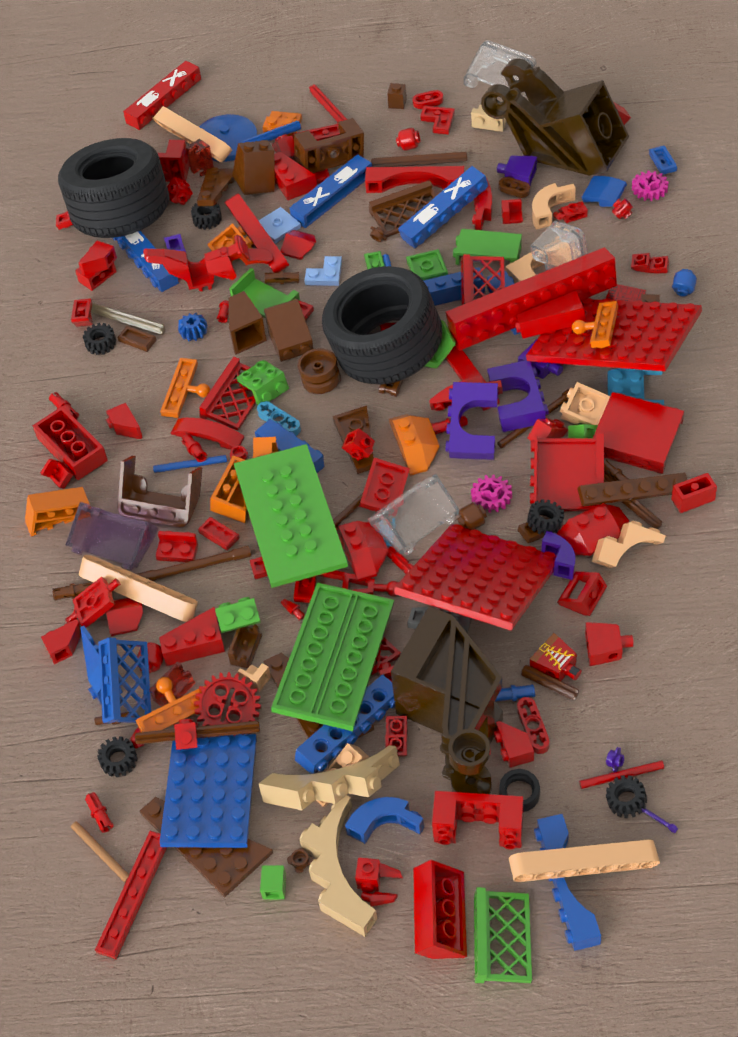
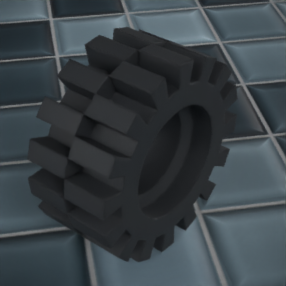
[191,203,222,230]
[83,323,116,355]
[527,499,564,535]
[97,736,138,778]
[606,775,647,818]

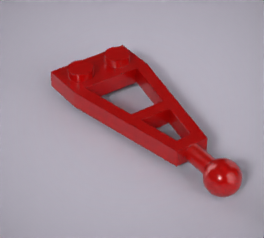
[293,570,399,603]

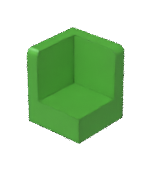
[568,424,598,438]
[260,865,286,899]

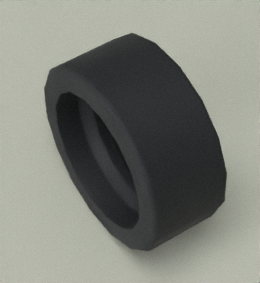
[499,769,540,812]

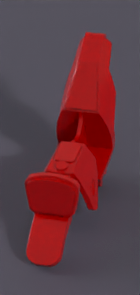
[143,235,273,292]

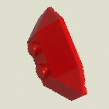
[556,503,629,556]
[335,521,389,582]

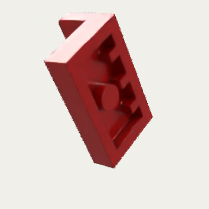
[155,531,199,563]

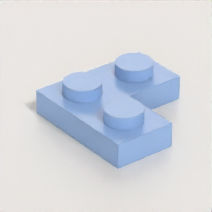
[304,256,342,286]

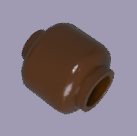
[457,502,487,530]

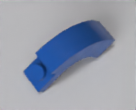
[345,797,424,844]

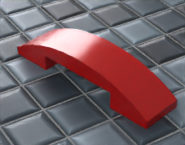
[171,418,244,450]

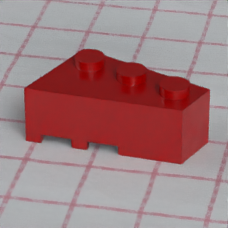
[274,152,317,201]
[159,607,225,666]

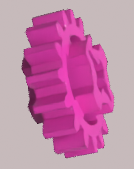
[632,170,669,201]
[471,475,512,513]

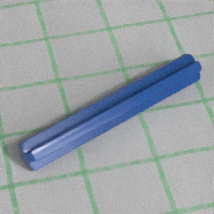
[240,121,301,143]

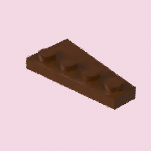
[197,167,235,206]

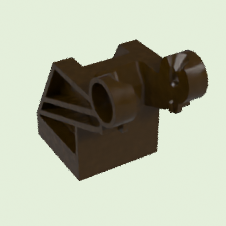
[481,58,629,176]
[391,606,503,794]

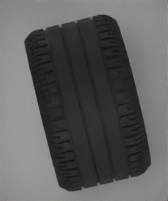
[58,138,169,238]
[322,266,443,384]

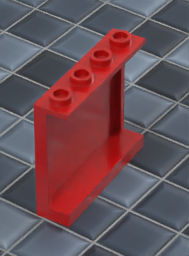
[593,392,684,474]
[530,433,604,511]

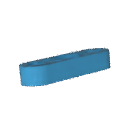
[257,401,301,436]

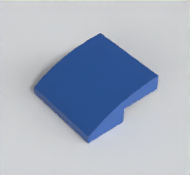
[581,176,627,207]

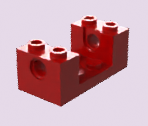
[158,140,190,182]
[432,791,523,850]

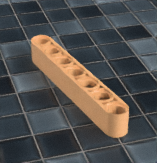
[153,106,232,163]
[79,555,198,622]
[509,840,660,882]

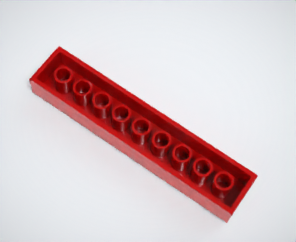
[446,247,617,351]

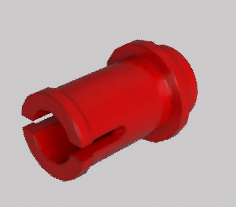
[217,300,229,323]

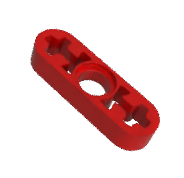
[517,697,550,754]

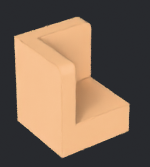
[237,663,271,692]

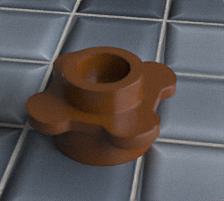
[370,226,387,242]
[287,848,313,873]

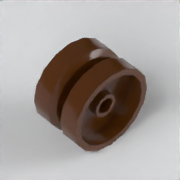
[298,348,341,394]

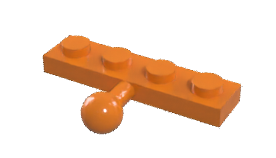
[572,301,618,348]
[160,358,210,418]
[135,677,206,732]

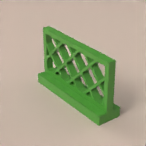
[473,887,532,983]

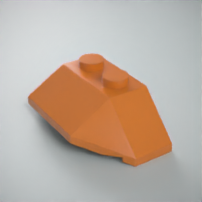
[389,414,440,476]

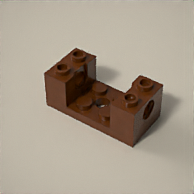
[294,118,364,173]

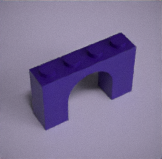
[487,360,549,432]
[446,382,498,460]

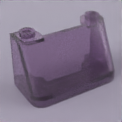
[65,502,159,570]

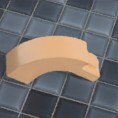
[532,183,576,229]

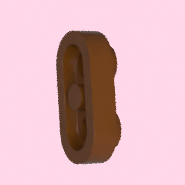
[499,177,530,198]

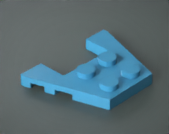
[607,368,664,405]

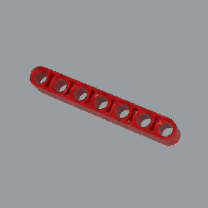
[225,193,290,273]

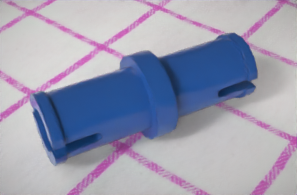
[495,684,535,702]

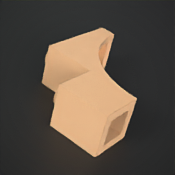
[592,521,666,568]

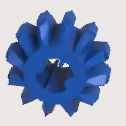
[178,312,208,342]

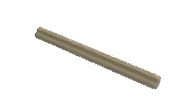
[76,298,165,334]

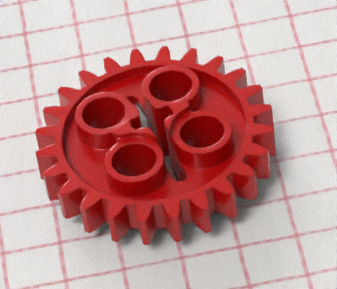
[194,672,261,736]

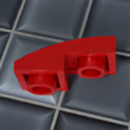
[631,253,669,273]
[385,716,407,756]

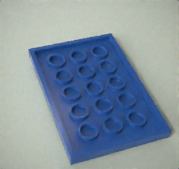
[159,734,257,848]

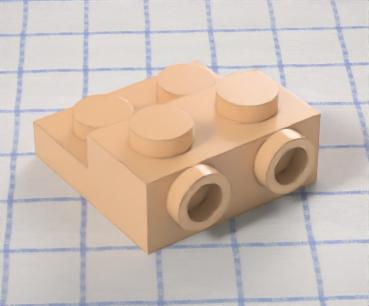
[560,382,610,425]

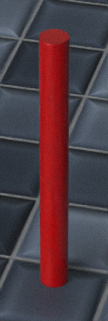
[579,760,664,789]

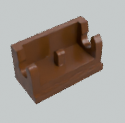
[228,624,262,668]

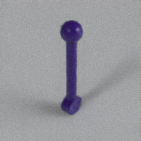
[641,808,678,833]

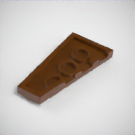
[332,405,374,474]

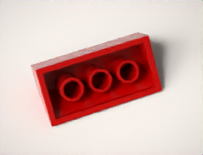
[413,860,467,959]

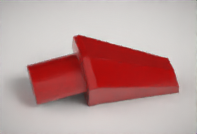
[280,599,305,621]
[379,863,403,878]
[361,891,398,907]

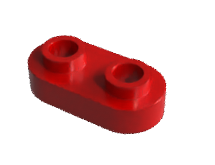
[412,90,443,109]

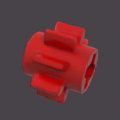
[612,198,633,220]

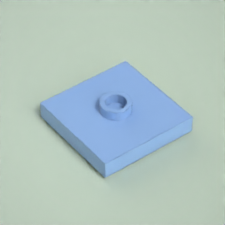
[259,207,301,244]

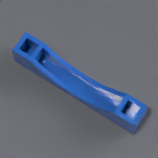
[534,814,601,951]

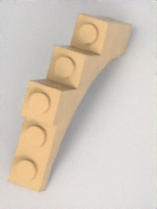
[259,745,400,810]
[300,795,377,937]

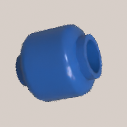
[672,269,697,297]

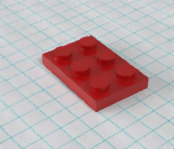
[359,458,410,518]

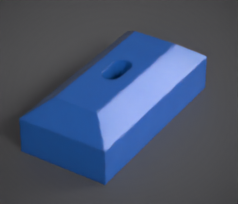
[649,145,677,175]

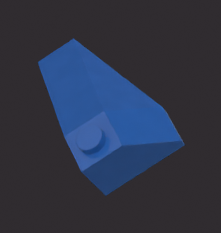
[80,625,123,704]

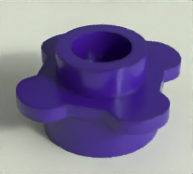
[606,747,624,772]

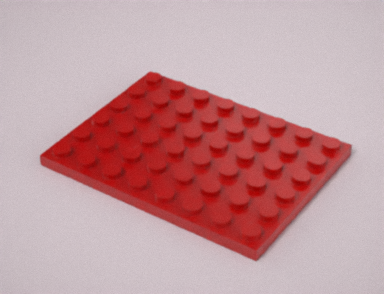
[526,298,702,371]
[394,524,557,631]

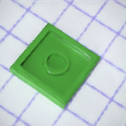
[406,249,448,280]

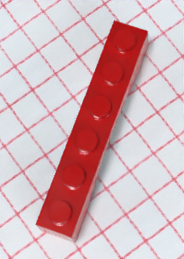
[365,166,464,193]

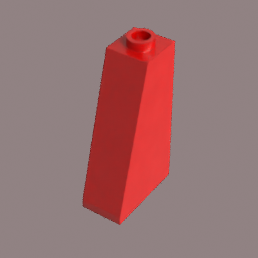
[515,291,586,339]

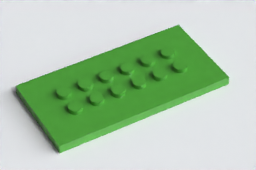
[234,444,348,588]
[271,583,394,731]

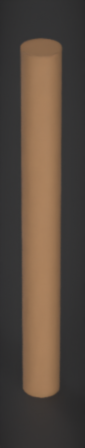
[71,821,129,883]

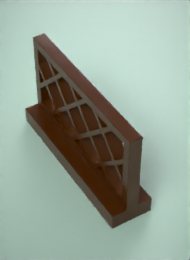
[369,180,436,238]

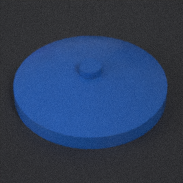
[196,114,257,162]

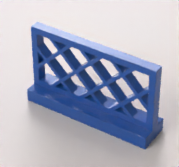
[98,637,152,723]

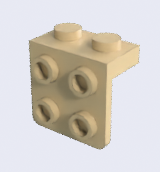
[471,105,507,132]

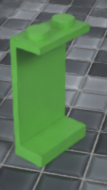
[453,229,522,265]
[229,268,300,318]

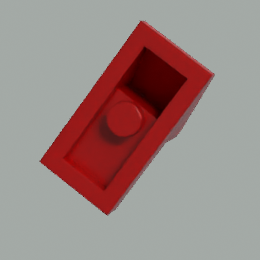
[71,298,93,327]

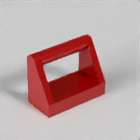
[557,571,607,616]

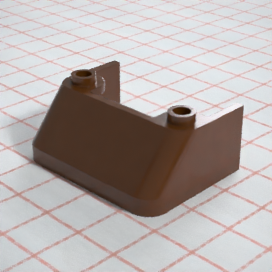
[117,455,203,527]

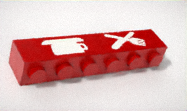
[123,60,201,130]

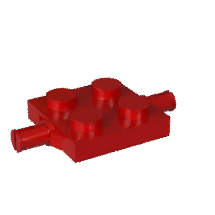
[65,576,121,628]

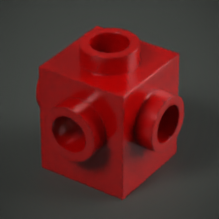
[167,177,193,205]
[342,428,375,461]

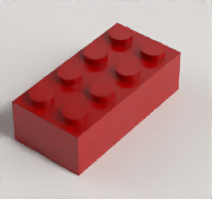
[32,406,108,480]

